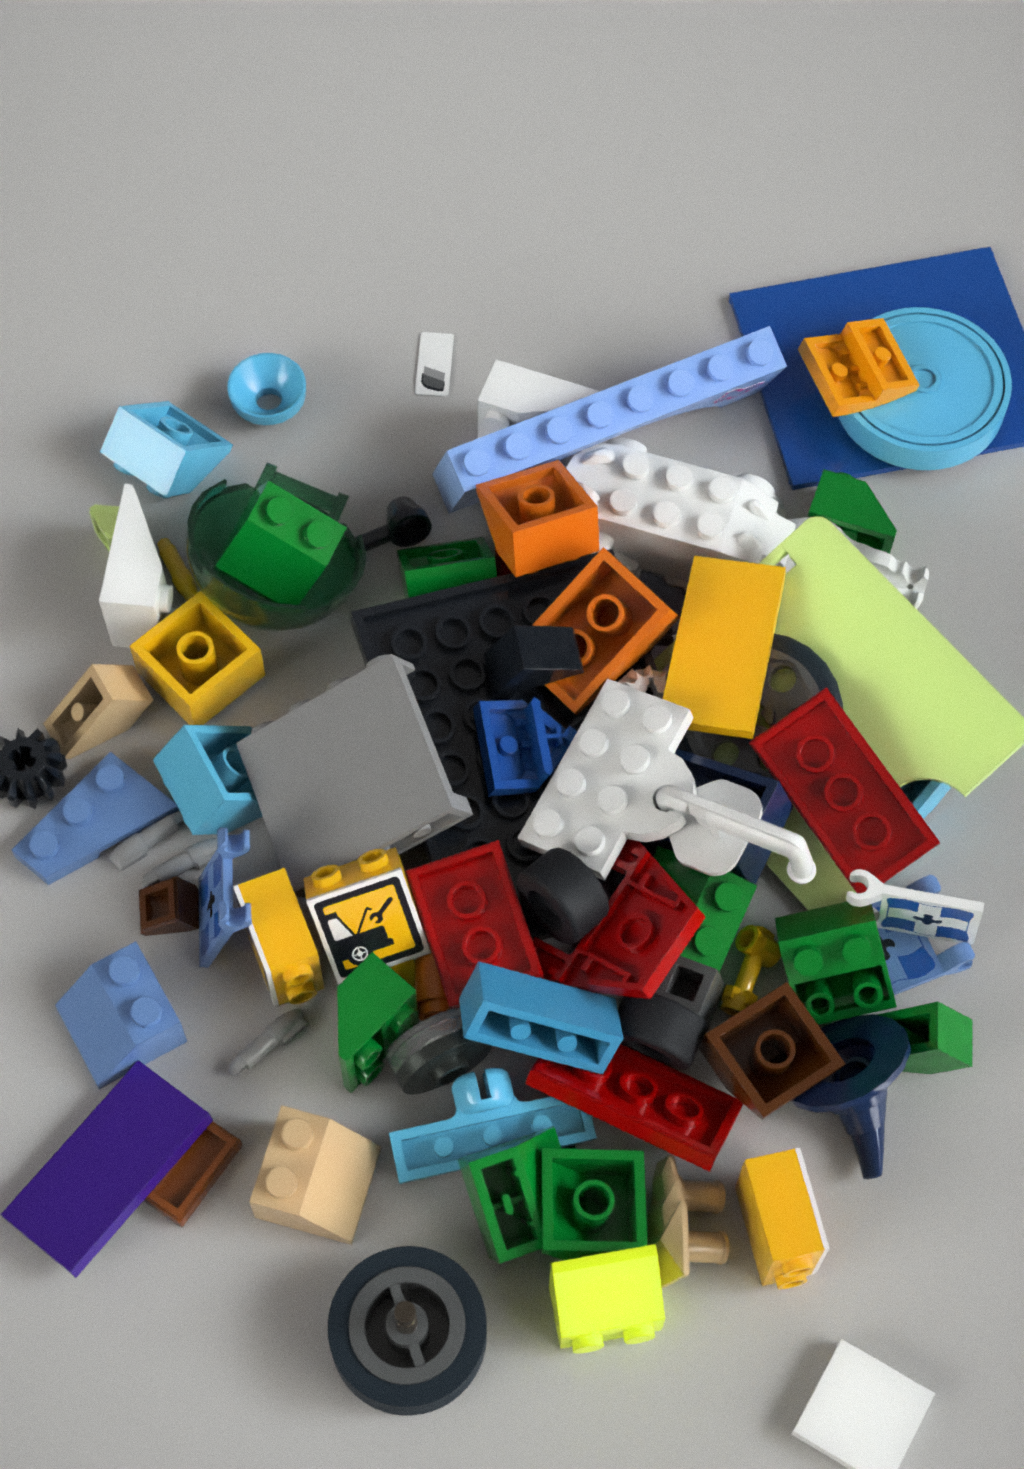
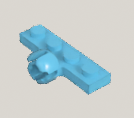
[389,1068,597,1184]

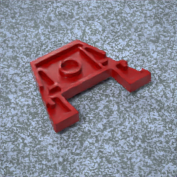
[532,839,706,999]

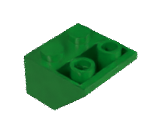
[775,901,897,1025]
[337,952,419,1093]
[458,1126,561,1264]

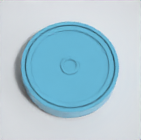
[838,307,1012,470]

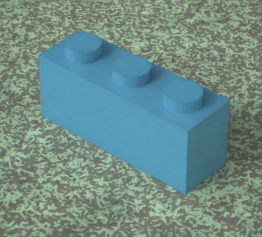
[459,961,624,1074]

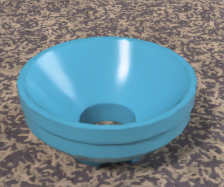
[227,353,306,425]

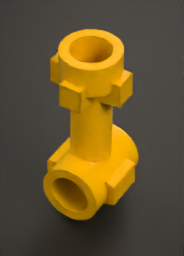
[721,925,781,1016]

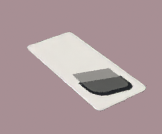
[415,332,454,396]

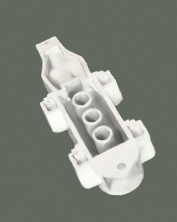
[566,437,929,609]

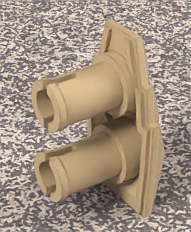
[647,1155,730,1288]

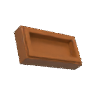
[144,1121,243,1227]

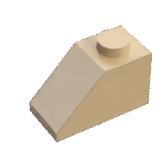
[43,664,154,759]

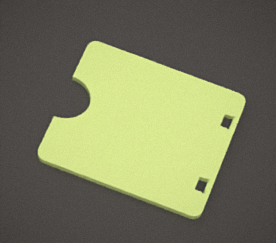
[654,516,1024,910]

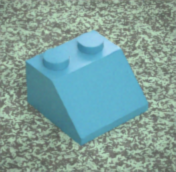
[100,401,233,498]
[153,725,263,835]

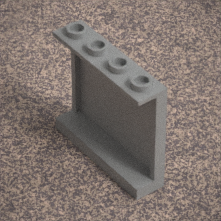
[236,654,473,898]

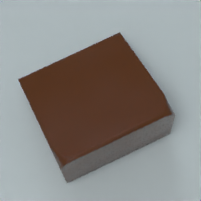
[139,876,199,936]

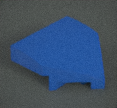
[473,697,577,796]

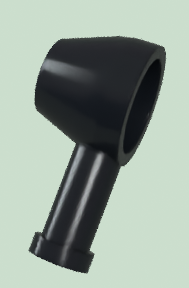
[348,496,432,558]

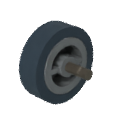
[327,1246,487,1416]

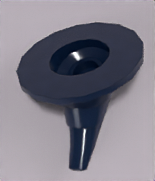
[791,1014,911,1180]

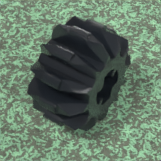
[0,728,67,809]

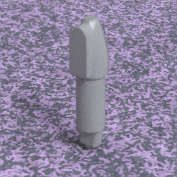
[109,811,185,871]
[142,838,217,888]
[229,1008,308,1075]

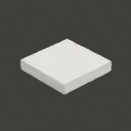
[791,1339,936,1469]

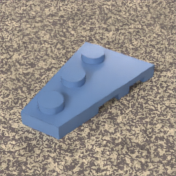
[11,752,180,885]

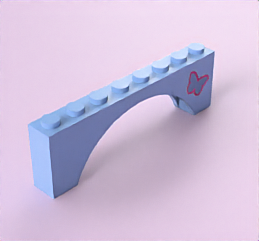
[432,326,787,514]

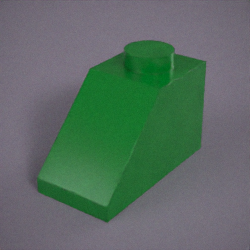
[807,469,897,554]
[877,1002,973,1074]

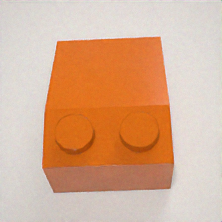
[532,547,680,715]

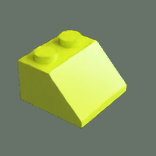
[549,1244,665,1354]

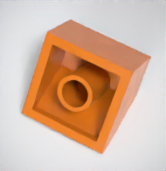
[476,460,600,577]

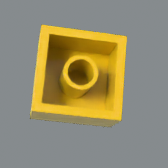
[129,590,265,725]

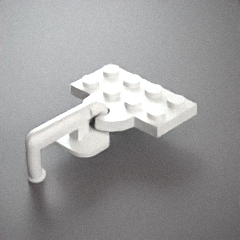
[518,678,816,884]

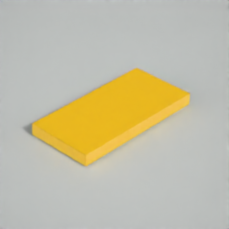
[662,556,786,739]

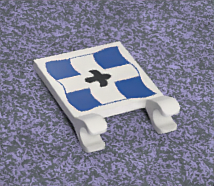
[846,869,984,945]

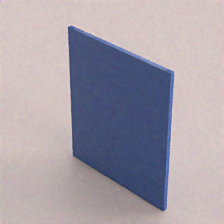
[729,247,1024,491]

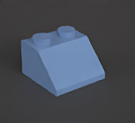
[55,941,188,1089]

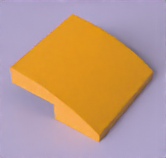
[798,318,920,417]

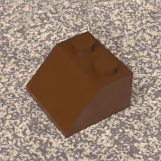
[699,982,845,1120]

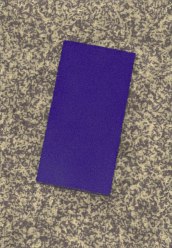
[0,1060,213,1278]

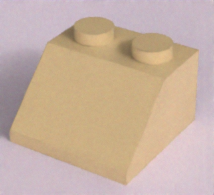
[249,1105,381,1245]

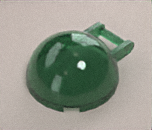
[186,462,367,632]

